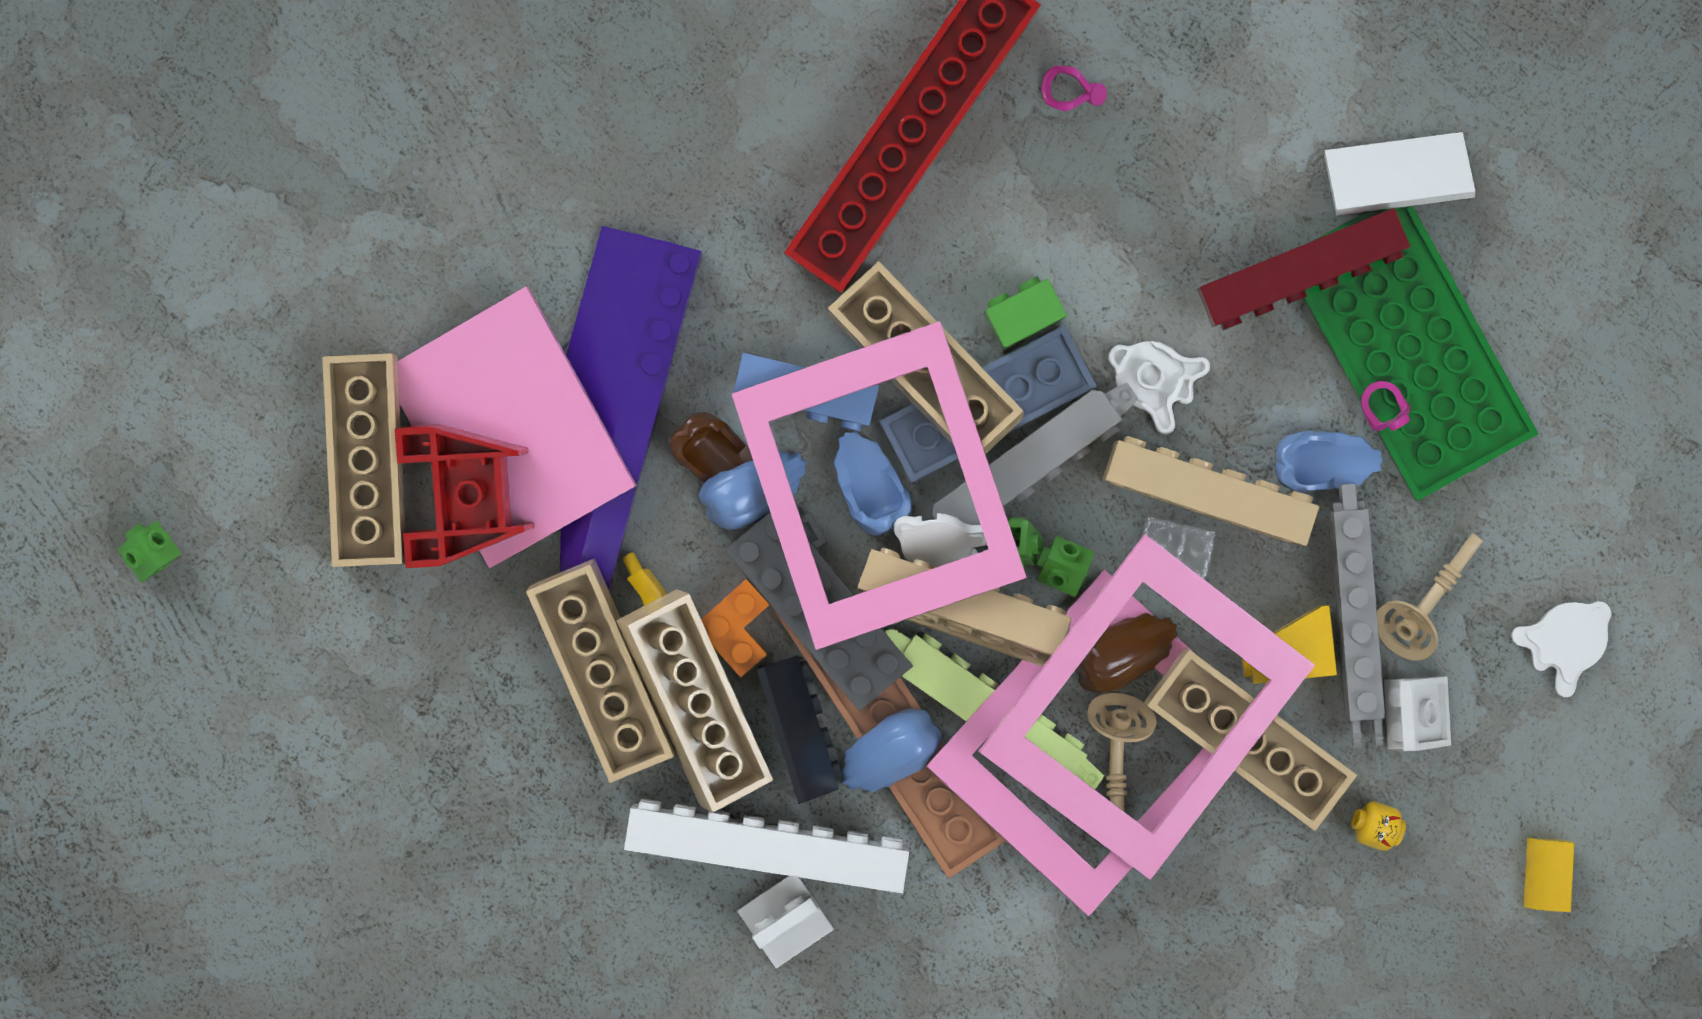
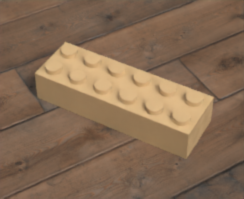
[828,261,1024,454]
[322,353,406,567]
[1101,436,1320,546]
[857,548,1072,667]
[526,558,676,783]
[616,589,773,813]
[1143,647,1357,831]

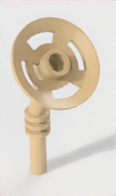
[1377,533,1483,661]
[1087,693,1157,812]

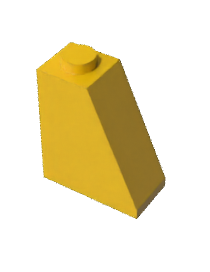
[1241,605,1337,684]

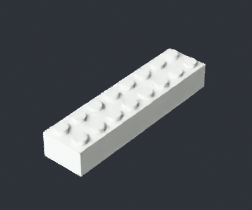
[624,799,909,893]

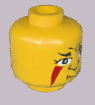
[1351,801,1406,851]

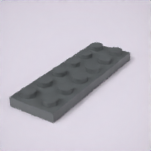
[726,512,913,711]

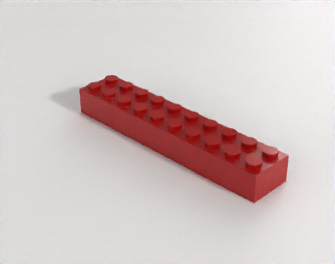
[784,0,1041,295]

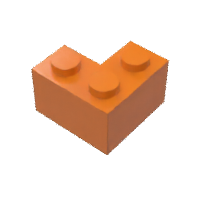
[701,579,770,677]

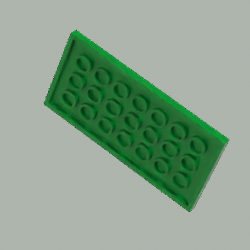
[1303,206,1539,502]

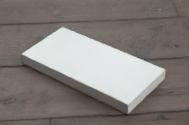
[1324,132,1475,216]

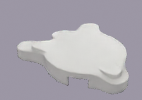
[1108,341,1210,435]
[894,513,987,568]
[1511,601,1611,697]

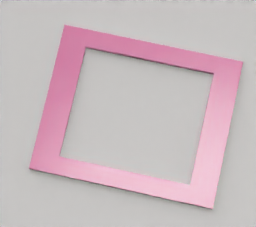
[732,321,1027,650]
[979,534,1315,880]
[926,570,1212,916]

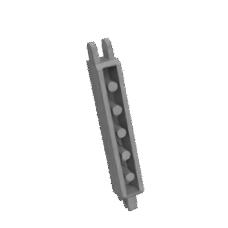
[931,382,1138,525]
[1329,483,1385,748]

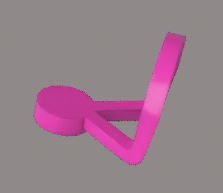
[1041,65,1107,111]
[1360,381,1411,431]

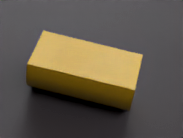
[1523,838,1575,912]

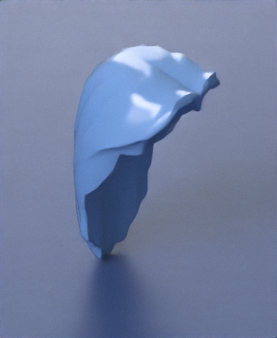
[833,430,912,536]
[1275,431,1383,493]
[698,450,807,530]
[841,709,942,792]

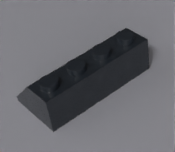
[757,655,844,804]

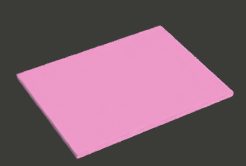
[398,286,637,569]

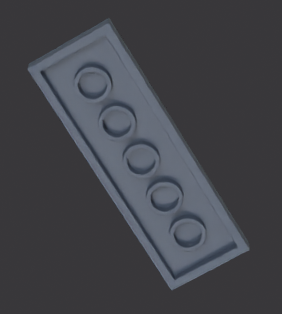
[879,325,1097,483]

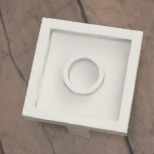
[1384,676,1451,751]
[737,876,834,968]

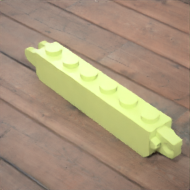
[885,628,1104,789]

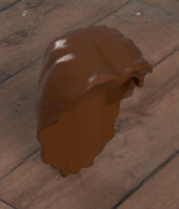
[670,412,753,483]
[1075,613,1178,693]

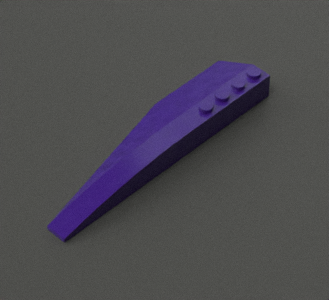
[560,226,703,590]

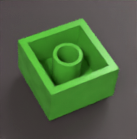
[983,276,1067,351]

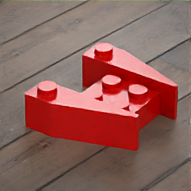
[395,424,534,568]

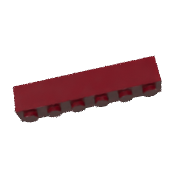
[1197,208,1411,330]

